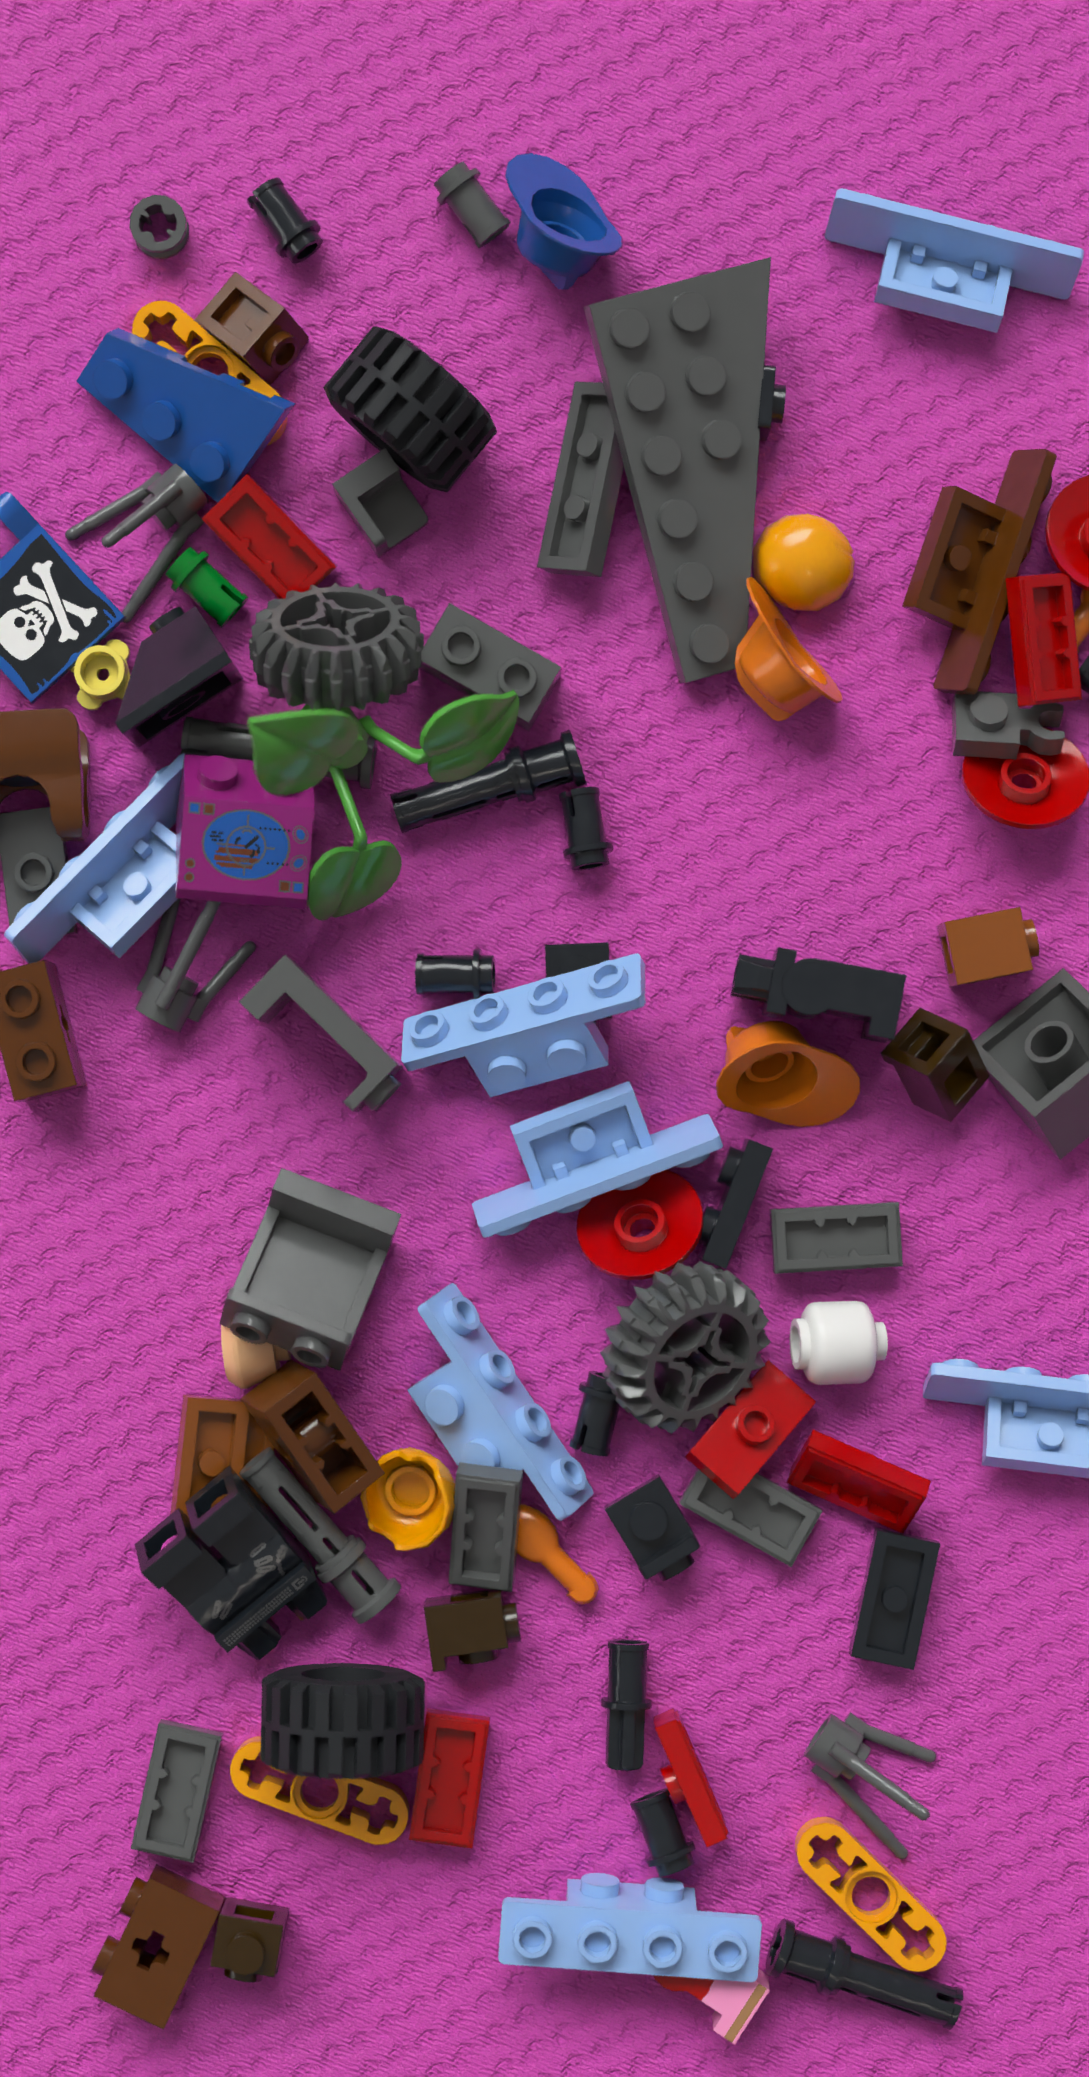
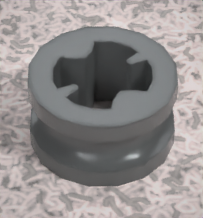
[130,195,189,259]

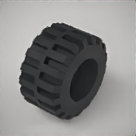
[324,326,497,492]
[260,1663,425,1779]

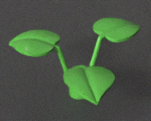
[248,689,519,921]

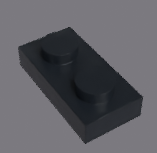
[698,1139,773,1269]
[849,1527,940,1670]

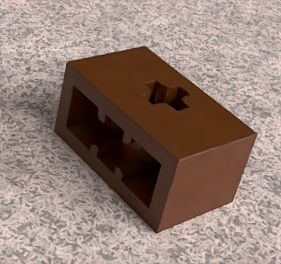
[0,960,87,1102]
[241,1360,385,1514]
[91,1864,225,2030]

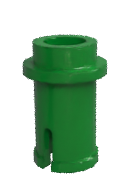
[165,547,249,628]

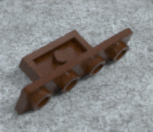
[902,449,1057,695]

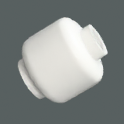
[790,1301,888,1385]

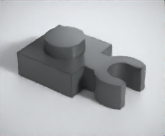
[952,691,1065,760]

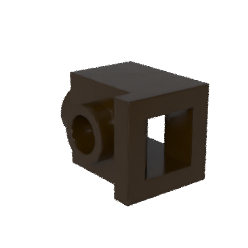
[880,1008,990,1122]
[424,1589,521,1672]
[210,1897,289,1982]

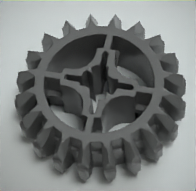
[249,582,424,711]
[600,1261,770,1434]

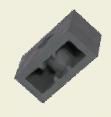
[420,603,561,731]

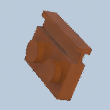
[170,1394,274,1517]

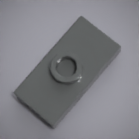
[0,807,78,935]
[770,1202,903,1274]
[449,1462,523,1592]
[679,1468,822,1567]
[131,1719,223,1863]

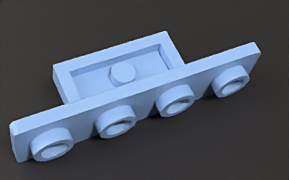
[825,188,1084,333]
[4,753,185,964]
[401,953,645,1097]
[472,1081,723,1237]
[407,1283,593,1521]
[923,1359,1089,1478]
[498,1873,762,1982]

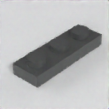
[537,382,624,577]

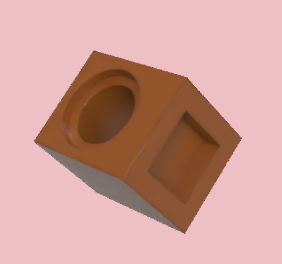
[937,907,1039,987]

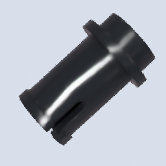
[247,178,323,264]
[559,787,613,870]
[415,949,495,999]
[569,1371,620,1456]
[630,1788,695,1877]

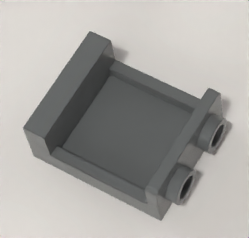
[239,955,403,1112]
[219,1168,401,1371]

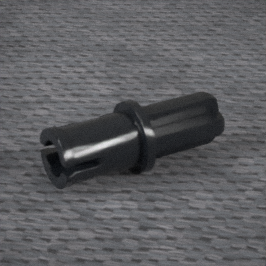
[601,1639,652,1771]

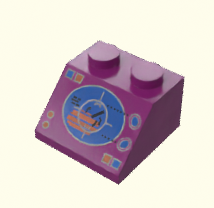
[176,754,314,909]

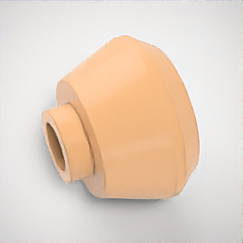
[221,1325,291,1389]

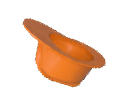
[735,577,843,721]
[716,1021,860,1127]

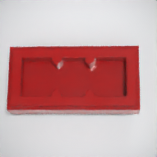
[202,473,337,599]
[1006,573,1082,707]
[685,1360,816,1499]
[786,1430,931,1534]
[409,1708,490,1849]
[653,1708,729,1847]

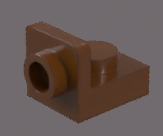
[195,272,309,385]

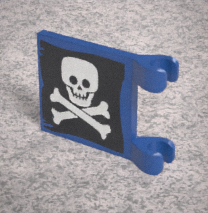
[0,492,126,704]

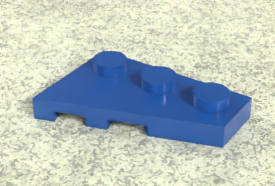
[76,328,296,503]

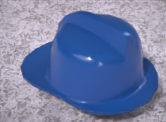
[505,153,622,290]

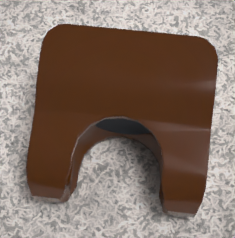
[0,708,90,842]

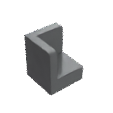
[332,448,428,558]

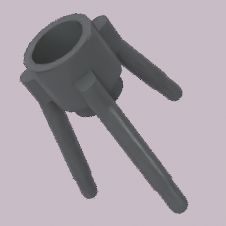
[65,464,209,623]
[135,898,256,1032]
[804,1712,936,1860]

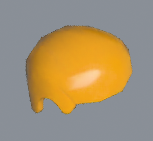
[753,514,855,611]
[360,1447,455,1552]

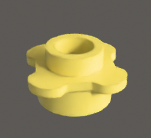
[70,639,131,710]

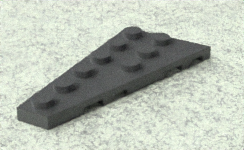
[583,257,771,683]

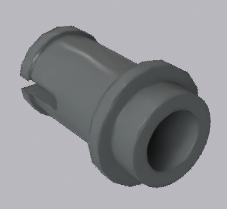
[434,162,511,248]

